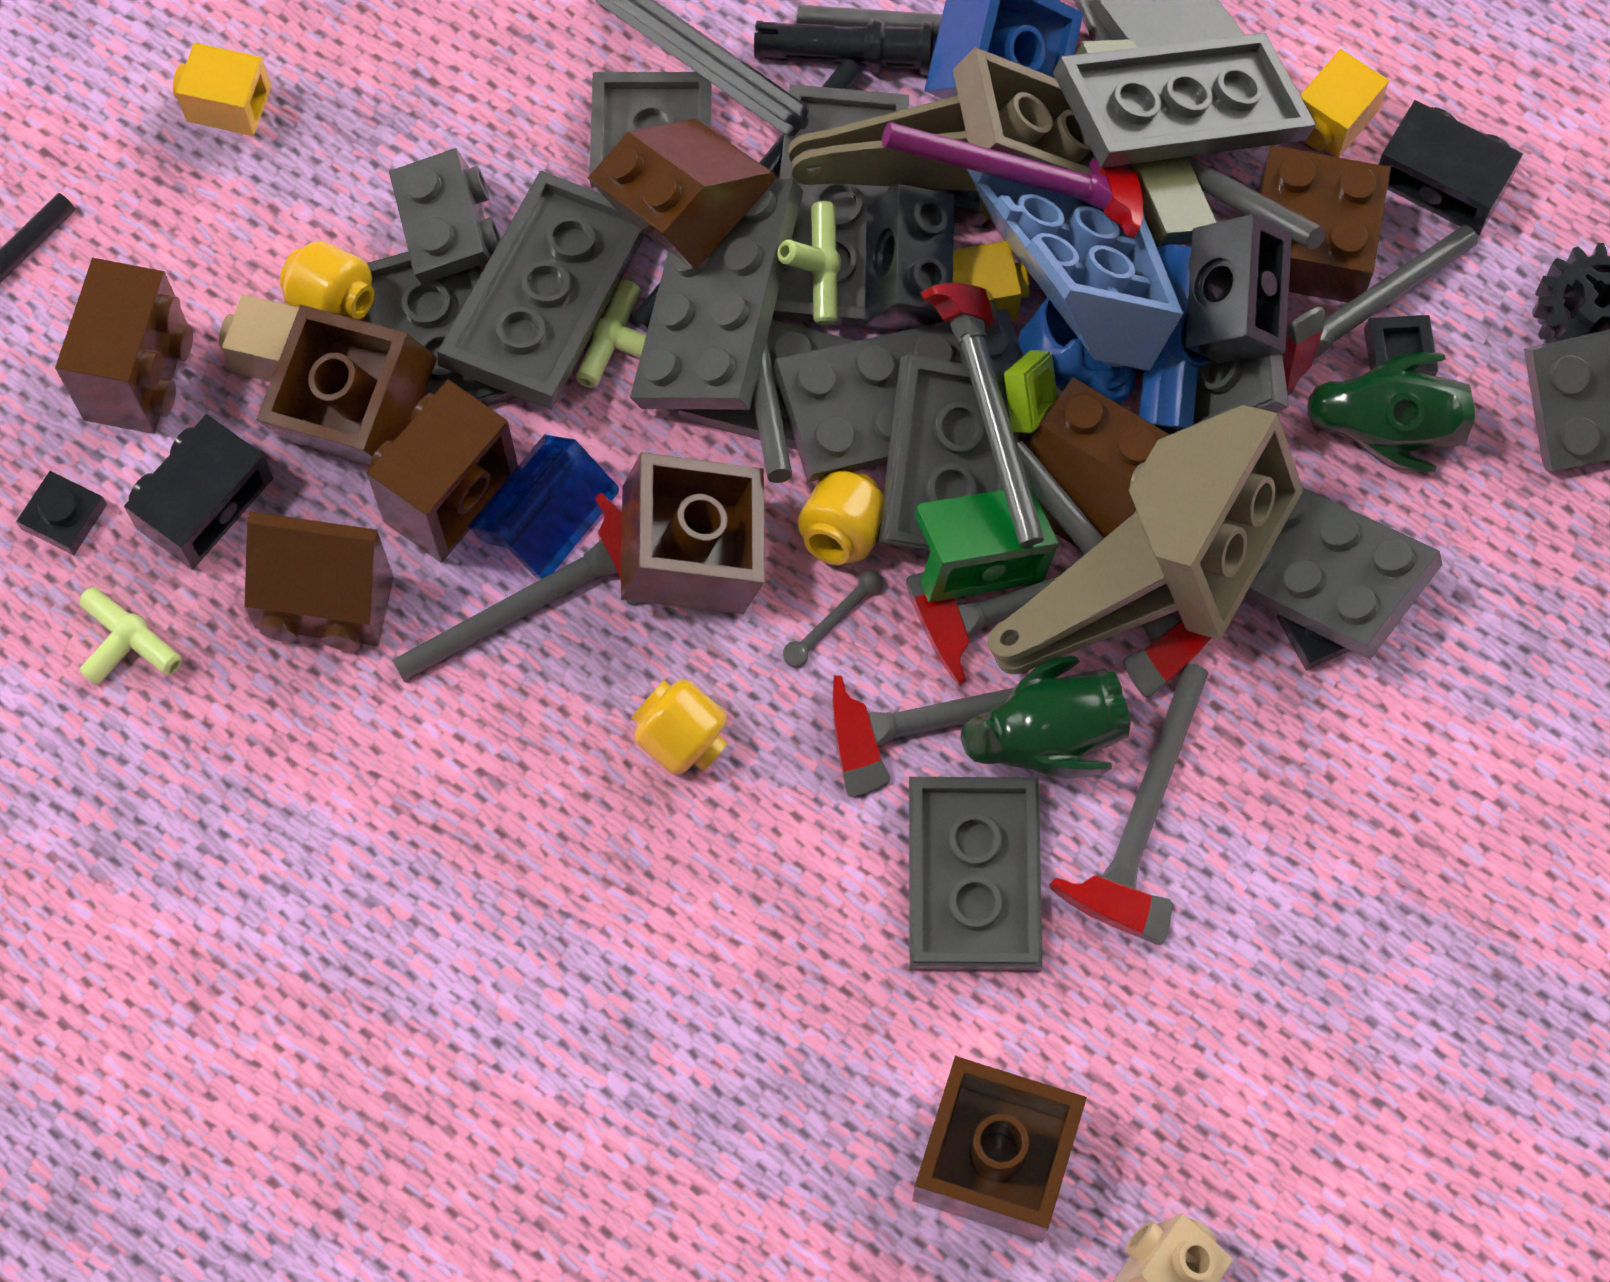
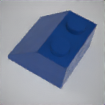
[924,0,1084,99]

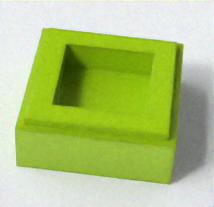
[1004,350,1058,433]

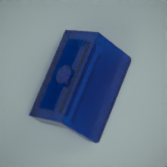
[468,434,619,579]

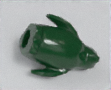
[1307,352,1475,472]
[960,656,1131,779]

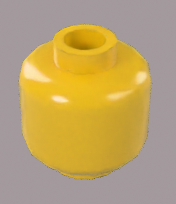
[280,240,374,320]
[798,471,884,565]
[631,679,728,774]

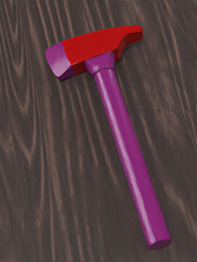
[882,122,1143,239]

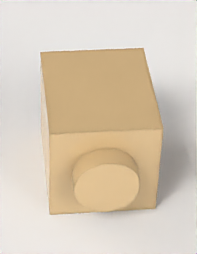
[219,294,299,382]

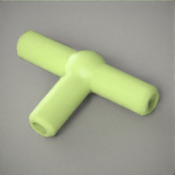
[777,201,842,325]
[575,279,646,388]
[79,587,182,685]

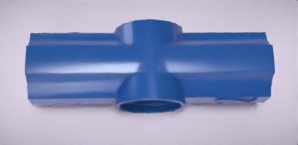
[1139,244,1210,435]

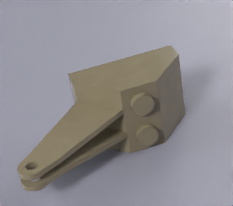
[788,47,1095,221]
[988,405,1304,674]

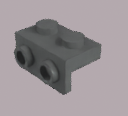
[389,148,501,285]

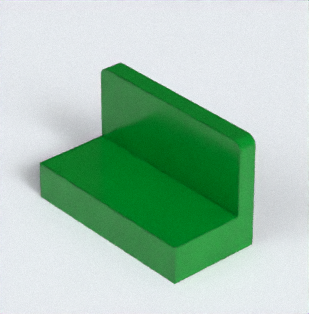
[915,490,1059,602]

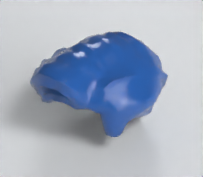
[1017,297,1137,404]

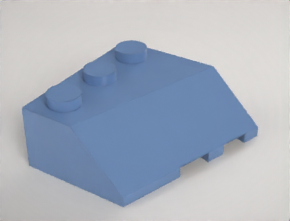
[967,169,1183,371]

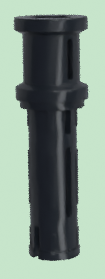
[754,19,934,75]

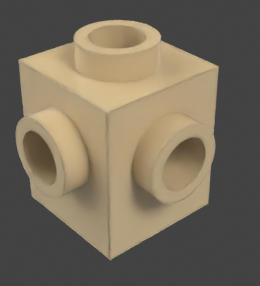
[1113,1213,1234,1282]

